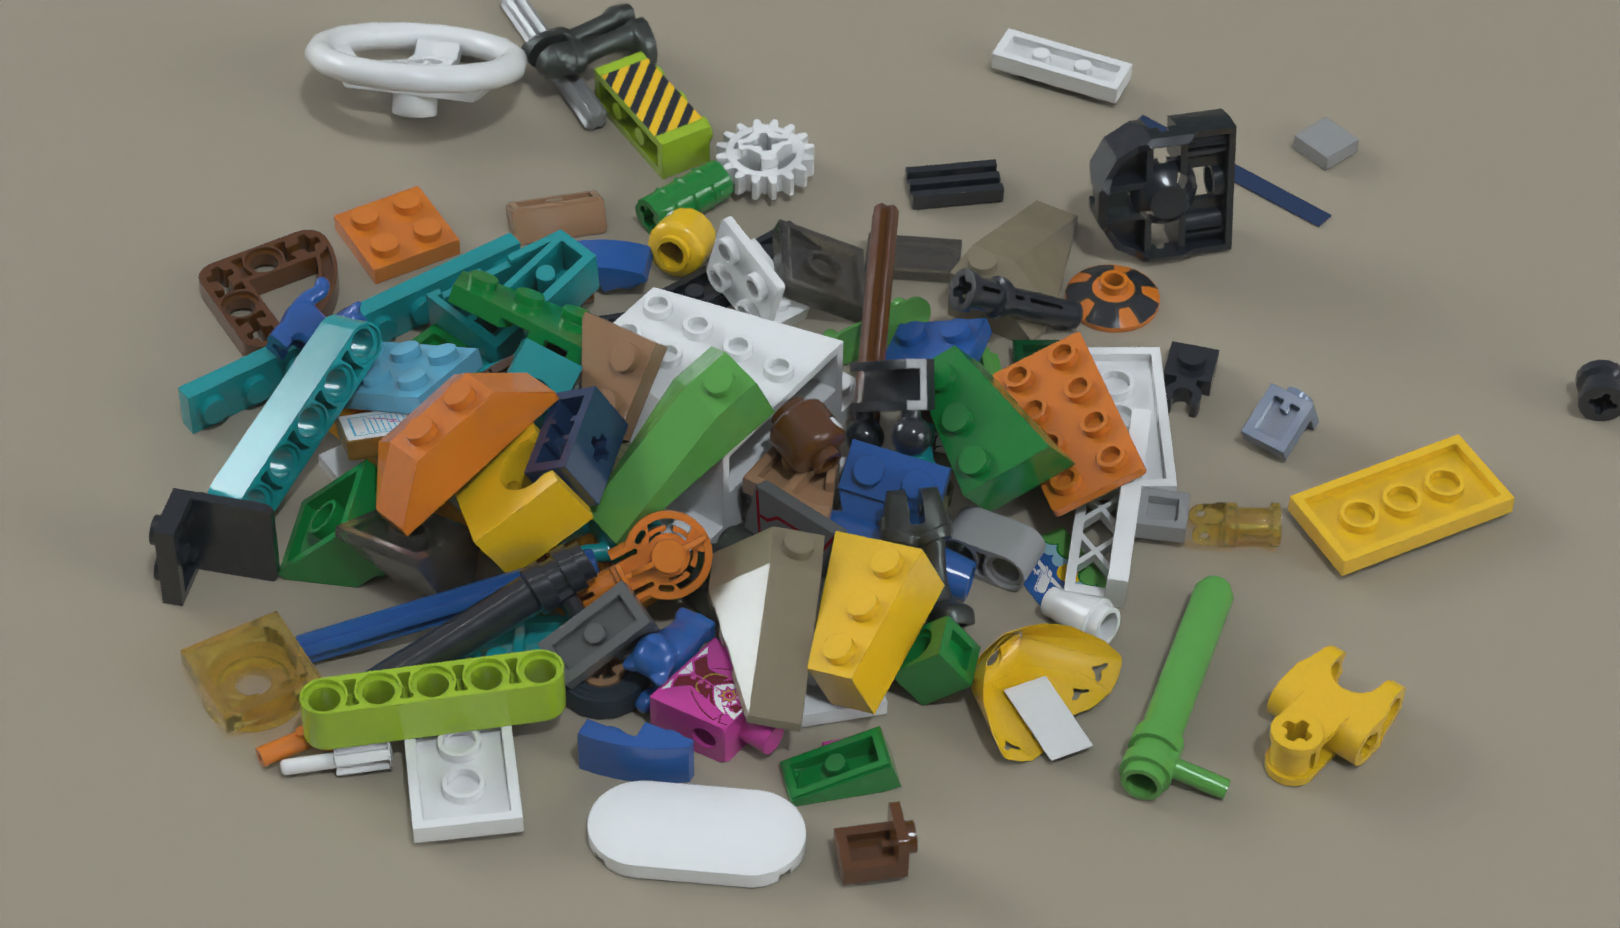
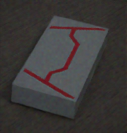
[744,480,847,578]

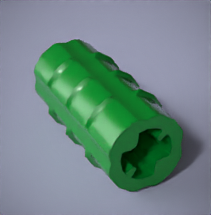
[635,160,734,234]

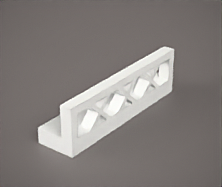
[1064,407,1152,608]

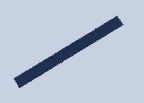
[1137,115,1332,227]

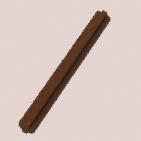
[852,203,899,423]

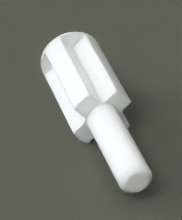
[280,742,393,776]

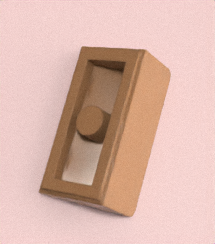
[506,190,607,245]

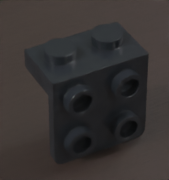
[149,488,280,606]

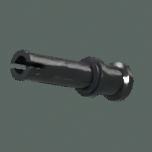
[948,268,1083,331]

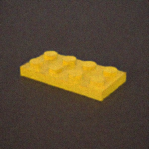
[1288,434,1515,576]

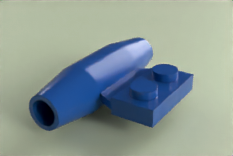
[831,439,977,602]

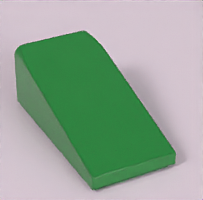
[779,726,901,807]

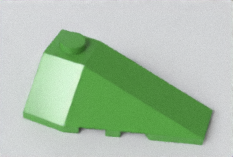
[590,346,775,546]

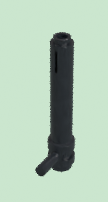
[365,542,598,672]

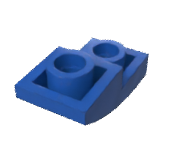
[578,239,653,292]
[577,719,694,783]

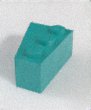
[425,229,600,363]

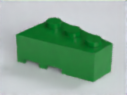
[929,345,1075,512]

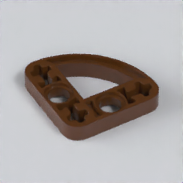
[199,230,339,357]

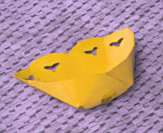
[970,623,1122,761]

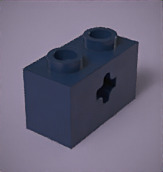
[524,386,629,506]

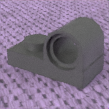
[538,580,660,689]

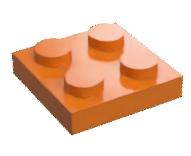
[334,186,460,284]

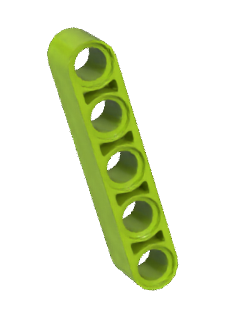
[299,650,566,750]

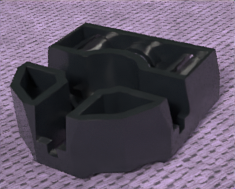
[1089,108,1237,262]

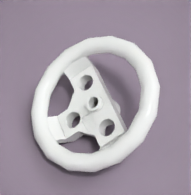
[305,22,528,118]

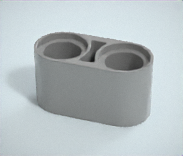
[945,506,1046,591]

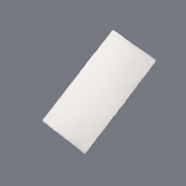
[1004,676,1094,761]

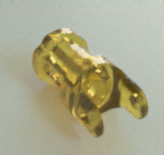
[1188,502,1282,547]

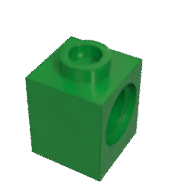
[895,615,981,706]

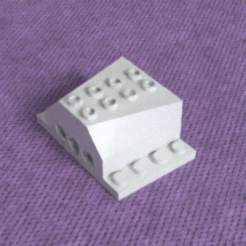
[572,287,856,551]

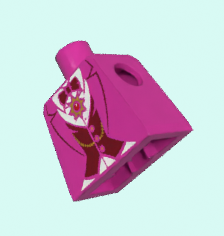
[650,638,784,763]

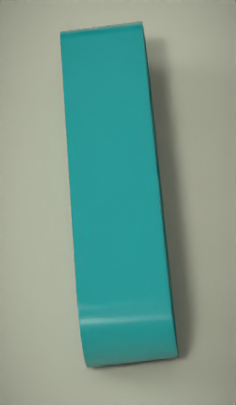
[208,315,383,512]

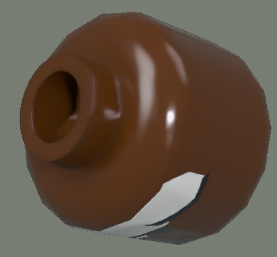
[770,397,845,474]

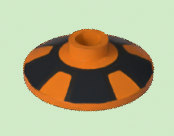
[1065,264,1160,333]

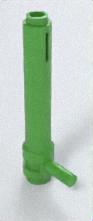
[1119,575,1234,800]

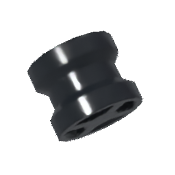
[1575,359,1620,422]

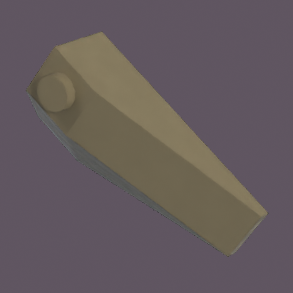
[947,200,1078,341]
[707,526,825,732]

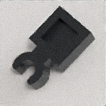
[1163,341,1220,418]

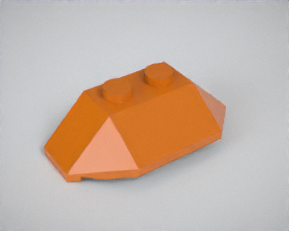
[376,373,559,536]

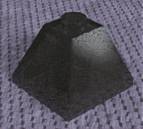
[335,509,480,597]

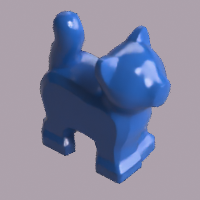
[265,277,367,360]
[623,607,715,713]

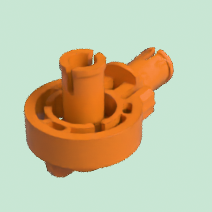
[578,510,713,607]

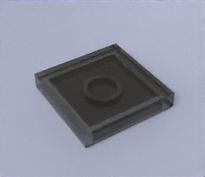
[772,219,866,323]

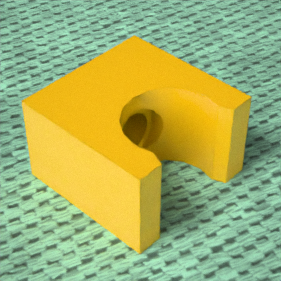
[455,423,594,573]

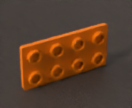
[992,332,1147,517]

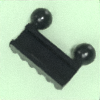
[845,359,935,456]

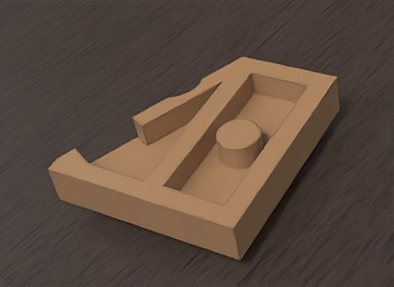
[581,312,668,441]

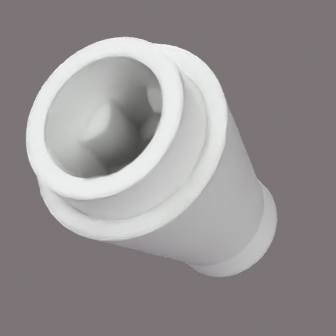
[1041,587,1121,644]

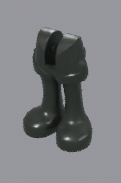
[521,3,658,80]
[878,486,975,628]

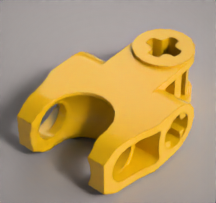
[1264,645,1406,787]

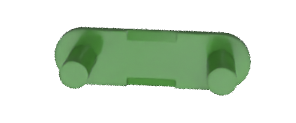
[823,296,931,364]

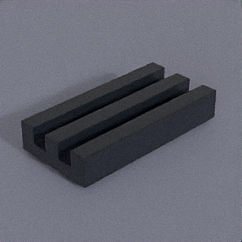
[905,159,1004,210]

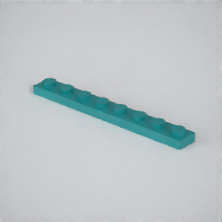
[178,232,521,434]

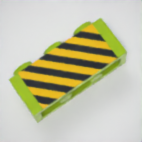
[594,51,713,180]

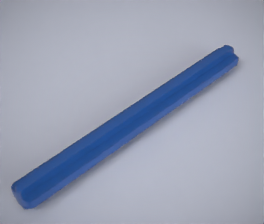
[294,549,599,665]

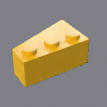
[807,531,945,714]

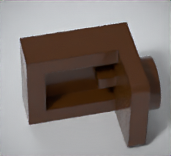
[833,801,918,885]

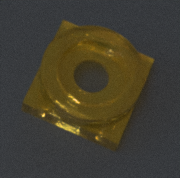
[180,610,322,733]

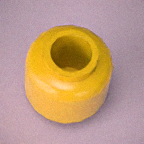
[648,208,716,277]

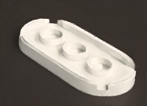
[587,781,806,888]

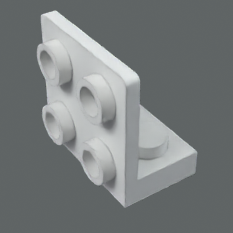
[706,216,810,326]

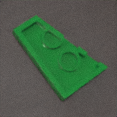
[448,270,590,366]

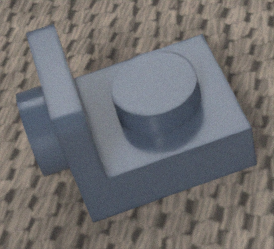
[1241,383,1319,460]

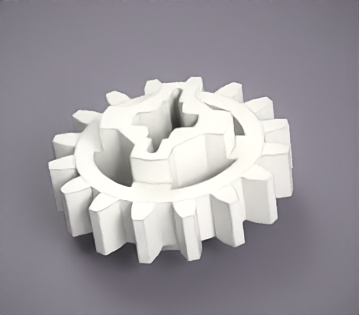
[716,119,814,200]

